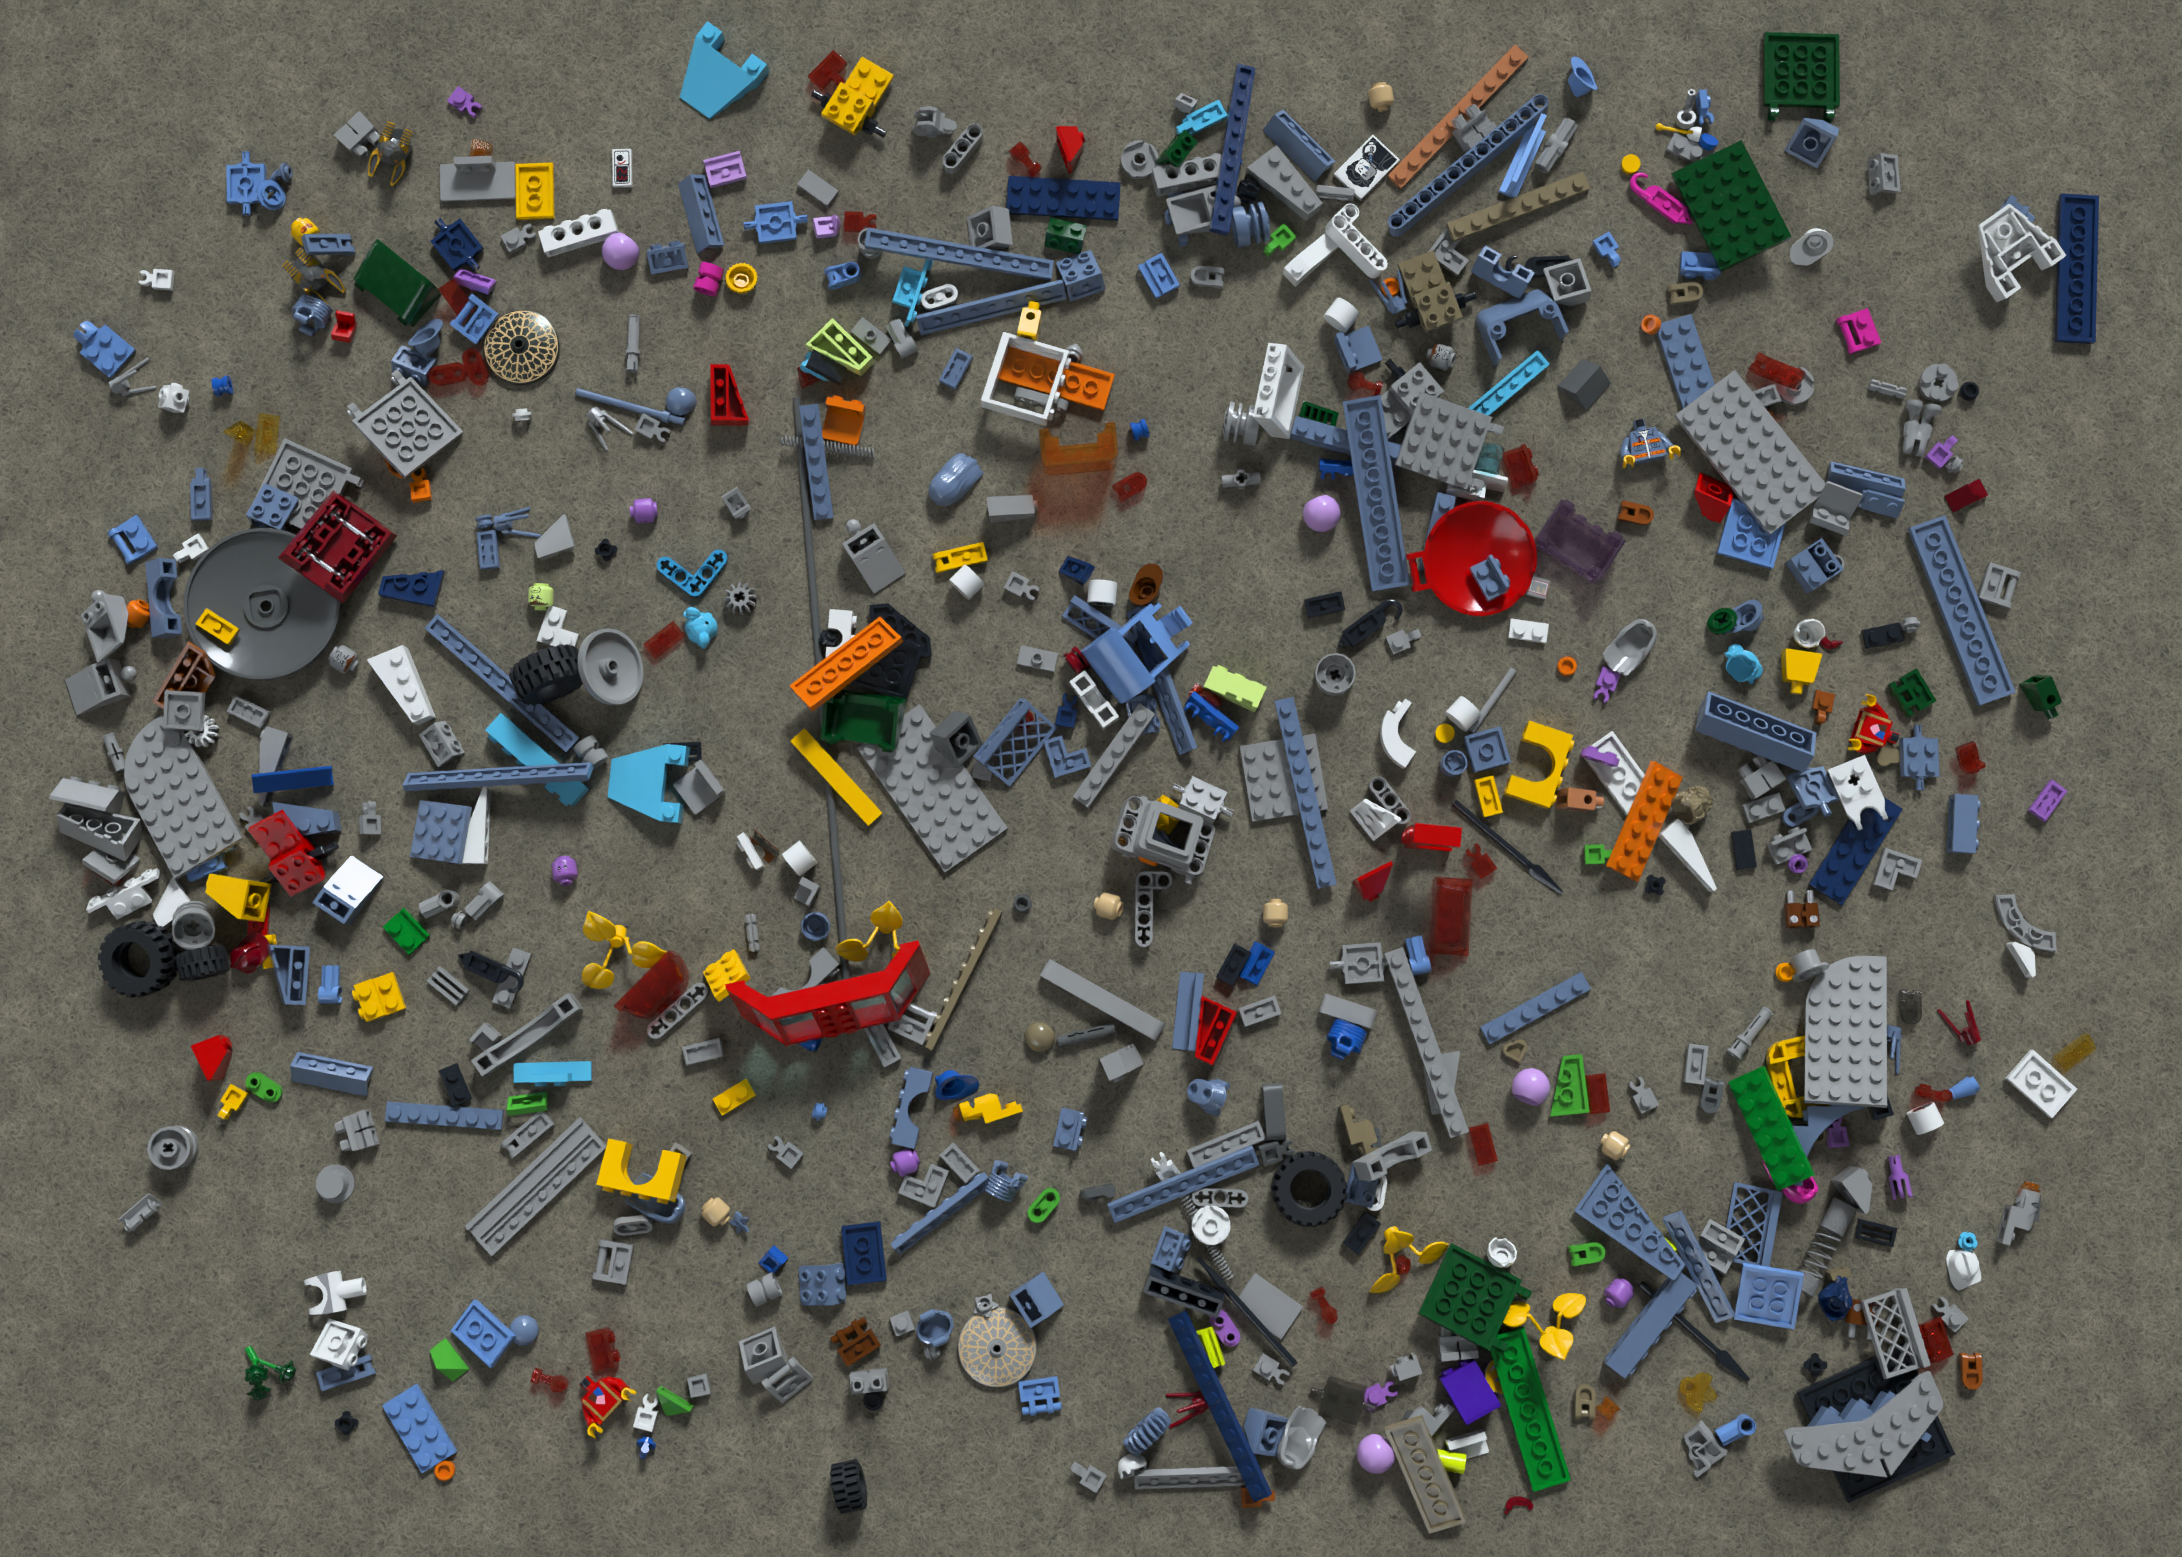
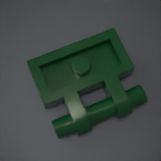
[1887,668,1937,718]

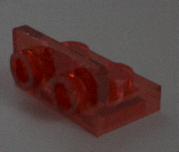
[1501,444,1539,489]
[1918,1317,1954,1363]
[585,1327,620,1372]

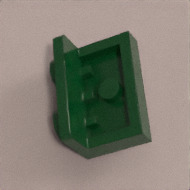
[1044,218,1087,254]

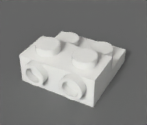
[310,1319,368,1371]

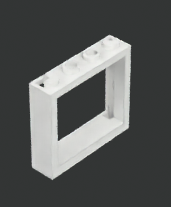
[981,332,1071,426]
[1253,343,1304,439]

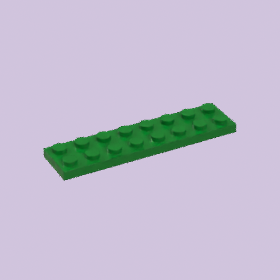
[1490,1326,1571,1492]

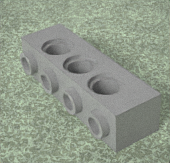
[1151,153,1222,197]

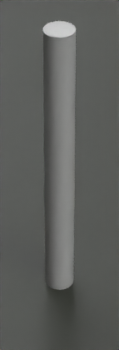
[1468,668,1517,734]

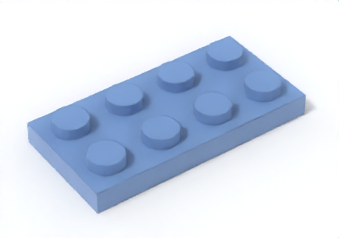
[382,1383,457,1473]

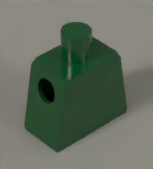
[2019,675,2062,720]

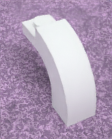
[1380,699,1416,769]

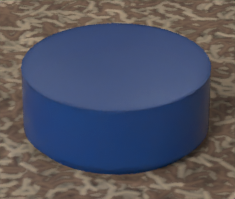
[1698,133,1718,151]

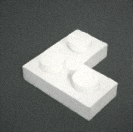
[537,606,580,647]

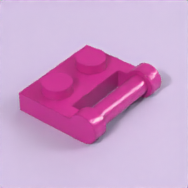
[1836,308,1881,355]

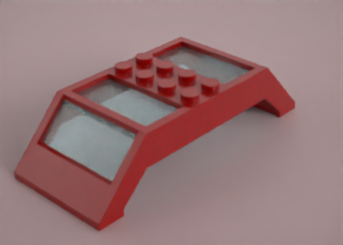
[725,940,930,1046]

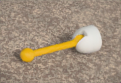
[1655,123,1702,143]

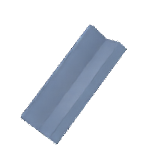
[1263,110,1336,182]
[678,174,724,253]
[1826,461,1906,498]
[1172,972,1204,1051]
[290,1052,373,1096]

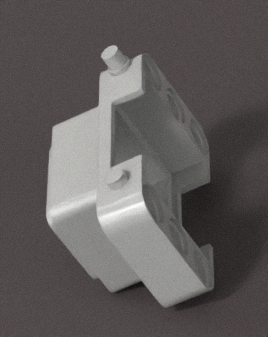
[1111,796,1215,885]

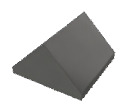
[1557,359,1611,411]

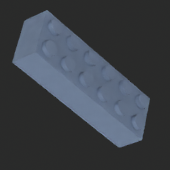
[1695,691,1816,772]

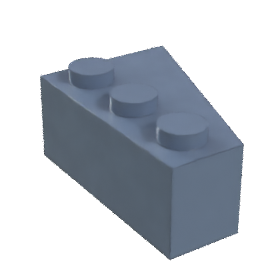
[272,802,341,837]
[267,945,310,1005]

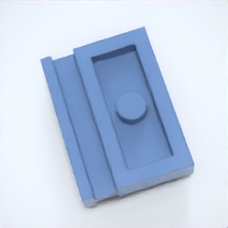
[1138,253,1180,299]

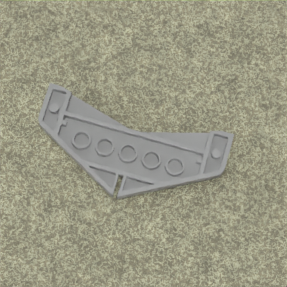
[1783,1371,1943,1477]

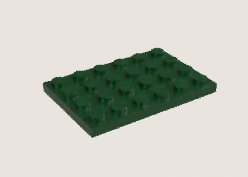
[1671,140,1792,272]

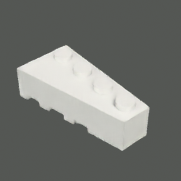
[367,645,436,725]

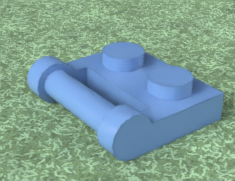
[450,294,500,345]
[107,515,158,565]

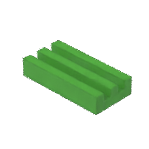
[507,1092,548,1116]

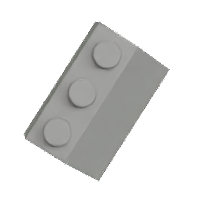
[49,776,126,815]

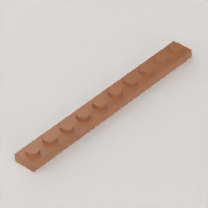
[1387,45,1529,189]

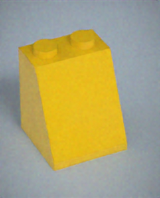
[205,874,272,922]

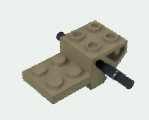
[1395,250,1477,333]

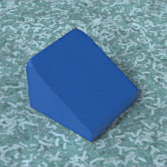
[758,1245,788,1274]

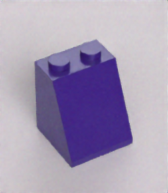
[1438,1359,1501,1425]

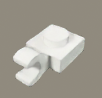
[173,533,209,564]

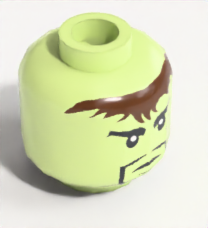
[528,583,554,611]

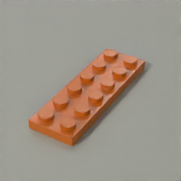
[998,346,1115,411]
[790,617,903,712]
[1606,761,1683,882]

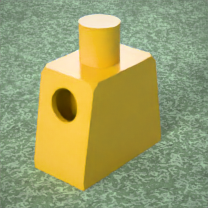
[1017,301,1041,341]
[1781,648,1822,695]

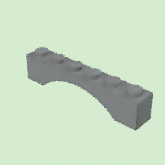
[471,993,583,1077]

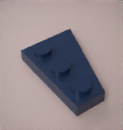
[378,570,445,608]

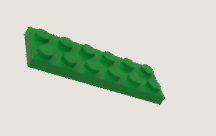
[1728,1066,1815,1191]

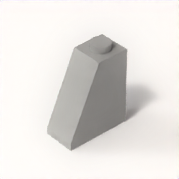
[986,495,1038,523]

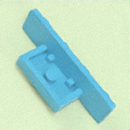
[892,259,934,327]
[514,1061,592,1086]

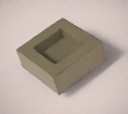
[1825,1266,1851,1282]

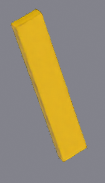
[790,728,882,826]

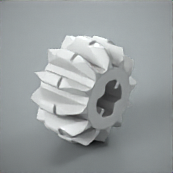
[184,715,219,747]

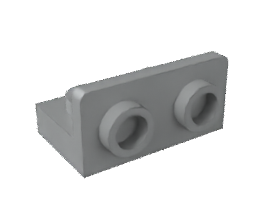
[1867,153,1901,195]
[419,721,464,767]
[1766,826,1812,865]

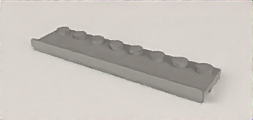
[465,1117,606,1256]

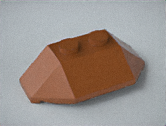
[152,642,216,709]

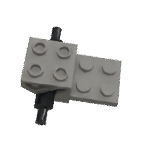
[1381,358,1444,439]

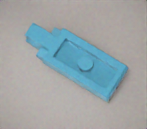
[1176,100,1228,135]

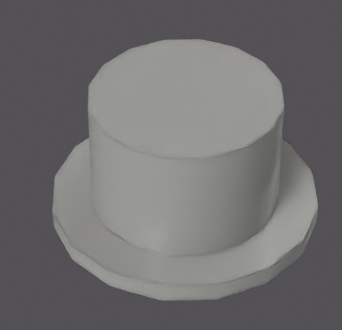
[1790,949,1830,982]
[316,1164,354,1203]

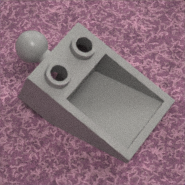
[1166,185,1241,235]
[842,519,906,594]
[81,590,128,663]
[65,658,137,716]

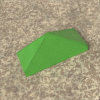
[430,1338,469,1382]
[656,1386,694,1416]

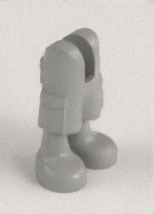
[1902,400,1942,457]

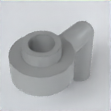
[1676,89,1696,129]

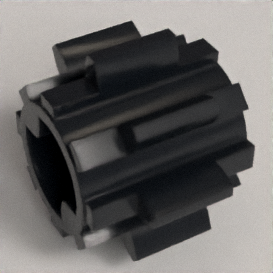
[1236,178,1259,203]

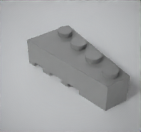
[1246,145,1323,221]
[57,803,142,861]

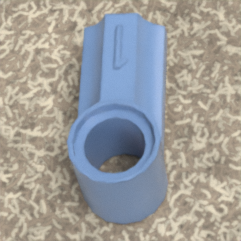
[1405,935,1431,976]
[318,966,342,1004]
[1715,1414,1756,1446]

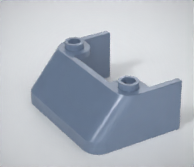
[1476,289,1569,367]

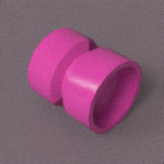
[693,262,724,296]

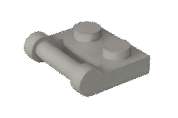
[1978,562,2021,610]
[887,1001,938,1045]
[592,1239,634,1285]
[762,1357,813,1404]

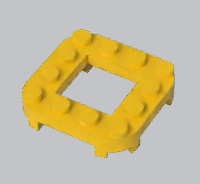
[1766,1035,1830,1118]

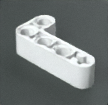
[1325,204,1388,279]

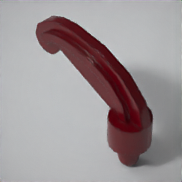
[1820,636,1843,649]
[1504,1496,1533,1515]

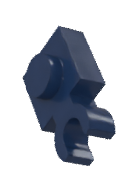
[1055,693,1077,729]

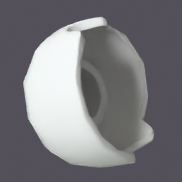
[1793,619,1825,649]
[1487,1238,1517,1268]
[1117,1454,1147,1480]

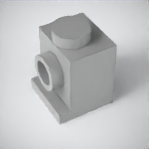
[1390,1352,1422,1381]

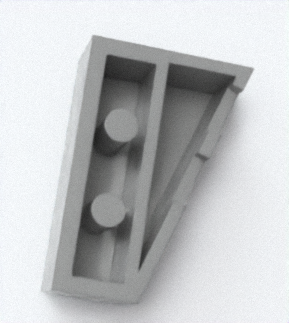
[1100,1043,1144,1083]

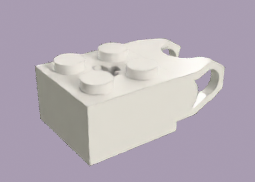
[1828,755,1888,831]

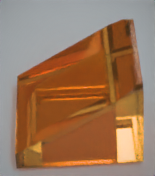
[470,138,493,157]

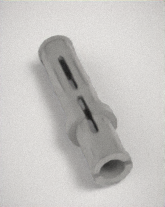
[625,314,641,373]

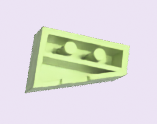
[806,318,874,376]
[1203,665,1267,712]

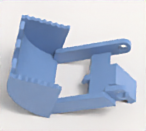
[1080,603,1193,704]

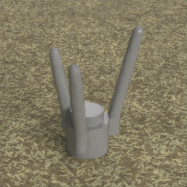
[109,358,156,397]
[586,407,633,451]

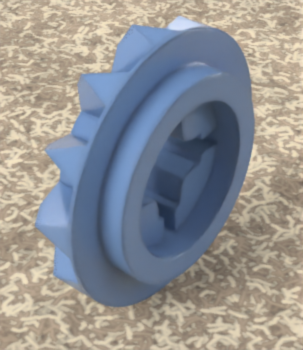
[256,180,286,210]

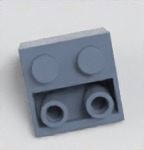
[1785,538,1844,594]
[1009,1271,1064,1328]

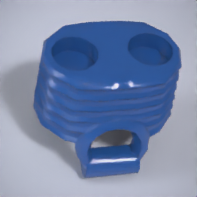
[1326,1019,1367,1060]

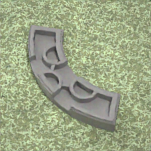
[1994,895,2057,952]

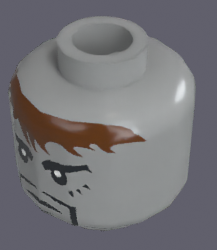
[1427,343,1456,371]
[328,645,358,674]

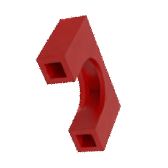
[1401,823,1462,852]

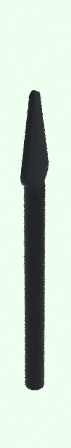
[1452,799,1563,894]
[1197,1257,1298,1367]
[1638,1281,1750,1381]

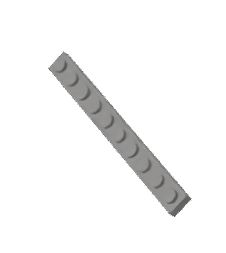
[1384,947,1469,1138]

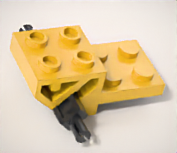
[811,57,894,138]

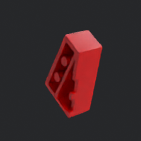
[710,364,749,426]
[1195,996,1238,1066]

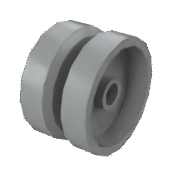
[147,1125,199,1170]

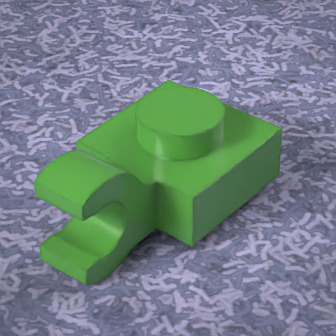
[1263,224,1296,257]
[1584,844,1612,865]

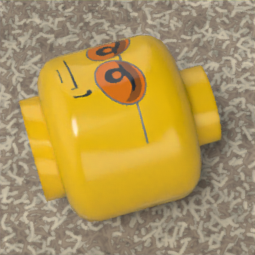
[290,218,320,246]

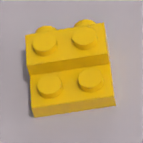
[352,972,406,1022]

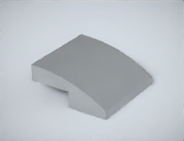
[1697,1219,1745,1275]

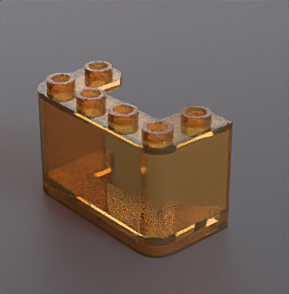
[1039,422,1118,476]

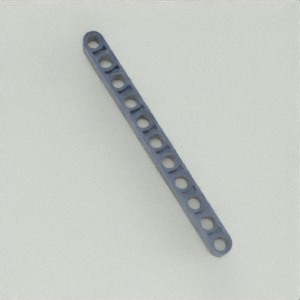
[1388,94,1549,237]

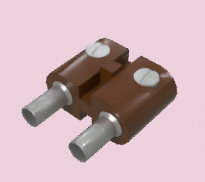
[1784,890,1820,929]
[1845,1299,1880,1340]

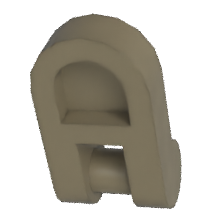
[1667,282,1703,306]
[1574,1383,1596,1420]

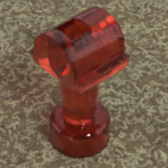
[1008,141,1042,177]
[1347,372,1383,396]
[1309,1286,1338,1324]
[530,1368,569,1393]

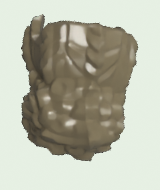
[1671,785,1713,825]

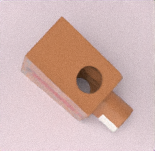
[1555,788,1604,812]

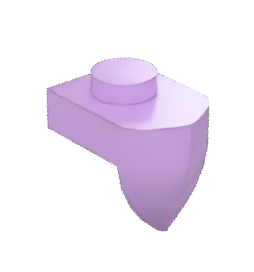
[812,214,841,239]

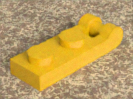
[932,542,988,573]

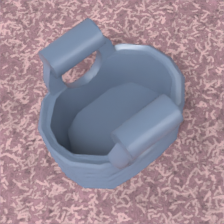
[291,294,333,337]
[1187,1079,1230,1117]
[985,1160,1028,1202]
[916,1309,954,1348]

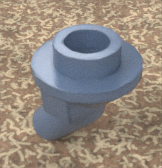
[268,163,293,182]

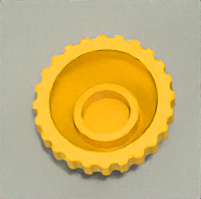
[725,263,758,294]

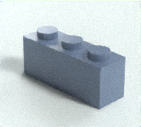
[1947,794,1980,854]

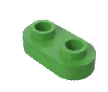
[246,1072,283,1103]
[1028,1188,1060,1223]

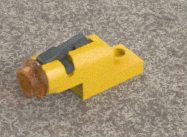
[952,1090,1023,1123]

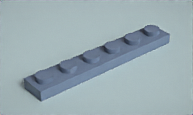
[799,404,834,520]
[1480,972,1591,1044]
[385,1102,504,1130]
[890,1172,990,1255]
[1662,1211,1735,1323]

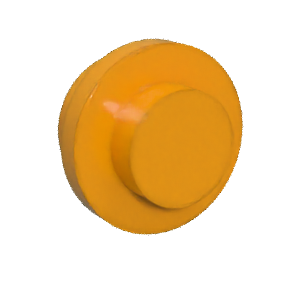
[1775,963,1795,982]

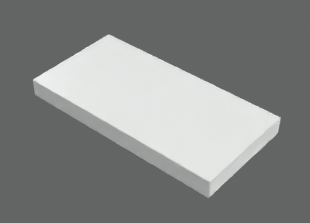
[1584,731,1645,815]

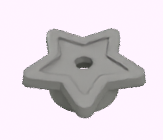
[974,1294,998,1318]

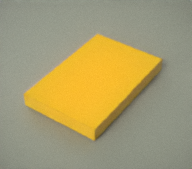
[515,163,555,220]

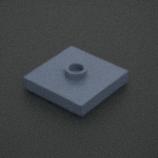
[1463,726,1511,773]

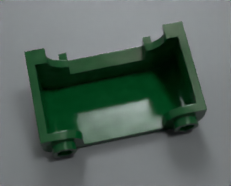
[353,239,442,327]
[820,690,907,753]

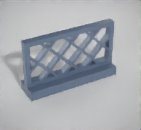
[973,698,1057,787]
[1726,1182,1783,1267]

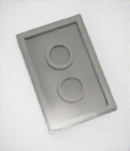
[1233,1272,1303,1339]

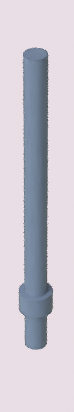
[575,388,686,425]

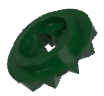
[1707,608,1738,635]

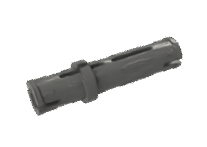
[1057,1023,1116,1048]

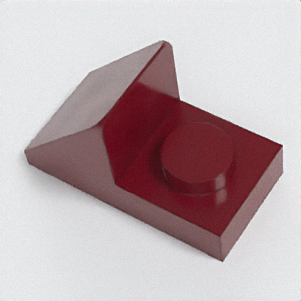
[1944,479,1988,513]

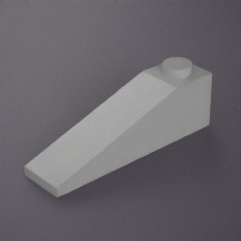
[259,726,293,807]

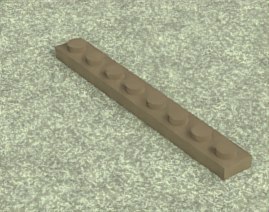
[1446,172,1590,242]
[924,908,1002,1050]

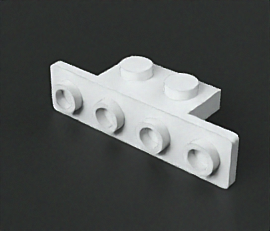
[1446,470,1508,501]
[86,868,160,920]

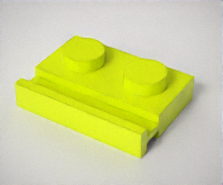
[1196,1326,1225,1368]

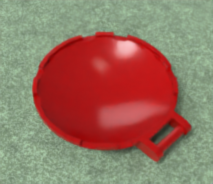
[1405,501,1537,616]

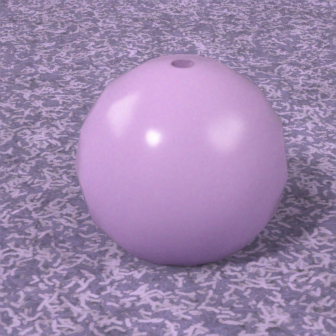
[602,232,639,270]
[1303,495,1340,532]
[1511,1068,1551,1106]
[1357,1434,1396,1474]

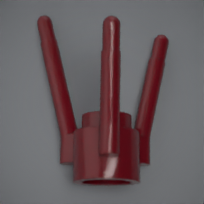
[1937,1000,1982,1046]
[1166,1391,1209,1429]

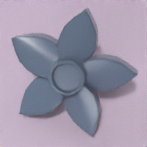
[730,1211,749,1234]

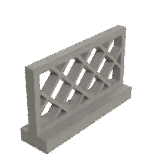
[1860,1288,1931,1379]

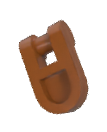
[1617,501,1654,526]
[1959,1353,1983,1390]

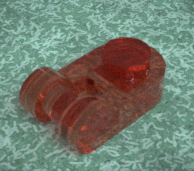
[1112,472,1147,503]
[1914,1084,1953,1102]

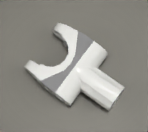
[304,1271,367,1315]

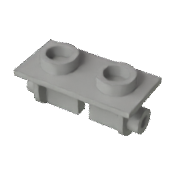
[119,1193,163,1232]

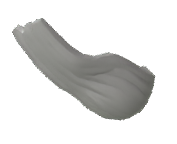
[1602,619,1657,676]
[1277,1406,1326,1470]

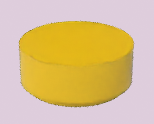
[1621,154,1641,174]
[1435,724,1455,743]

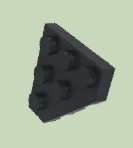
[869,603,932,658]
[851,640,923,699]

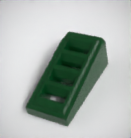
[1299,401,1339,426]

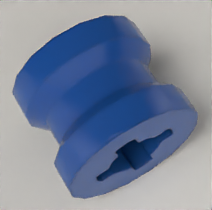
[212,375,233,397]
[1129,419,1150,441]

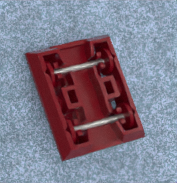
[278,490,398,604]

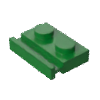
[383,908,431,955]

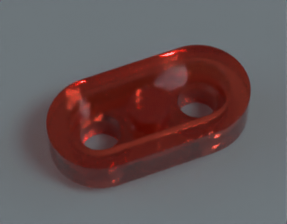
[462,348,489,386]
[429,362,468,386]

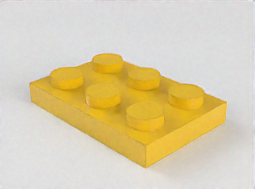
[703,949,751,1002]

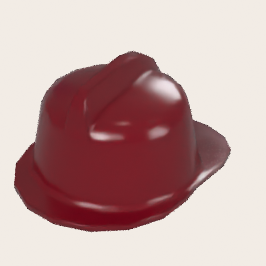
[230,932,269,974]

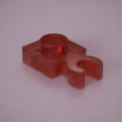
[844,211,877,232]
[1188,683,1222,709]
[1465,843,1497,880]

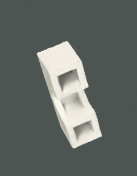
[826,609,857,657]
[1069,670,1119,730]

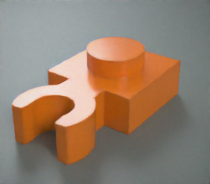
[409,468,432,503]

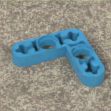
[657,549,728,597]

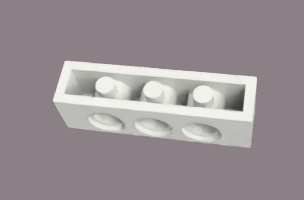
[538,209,619,257]

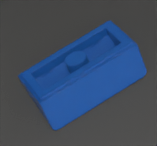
[1239,941,1275,986]

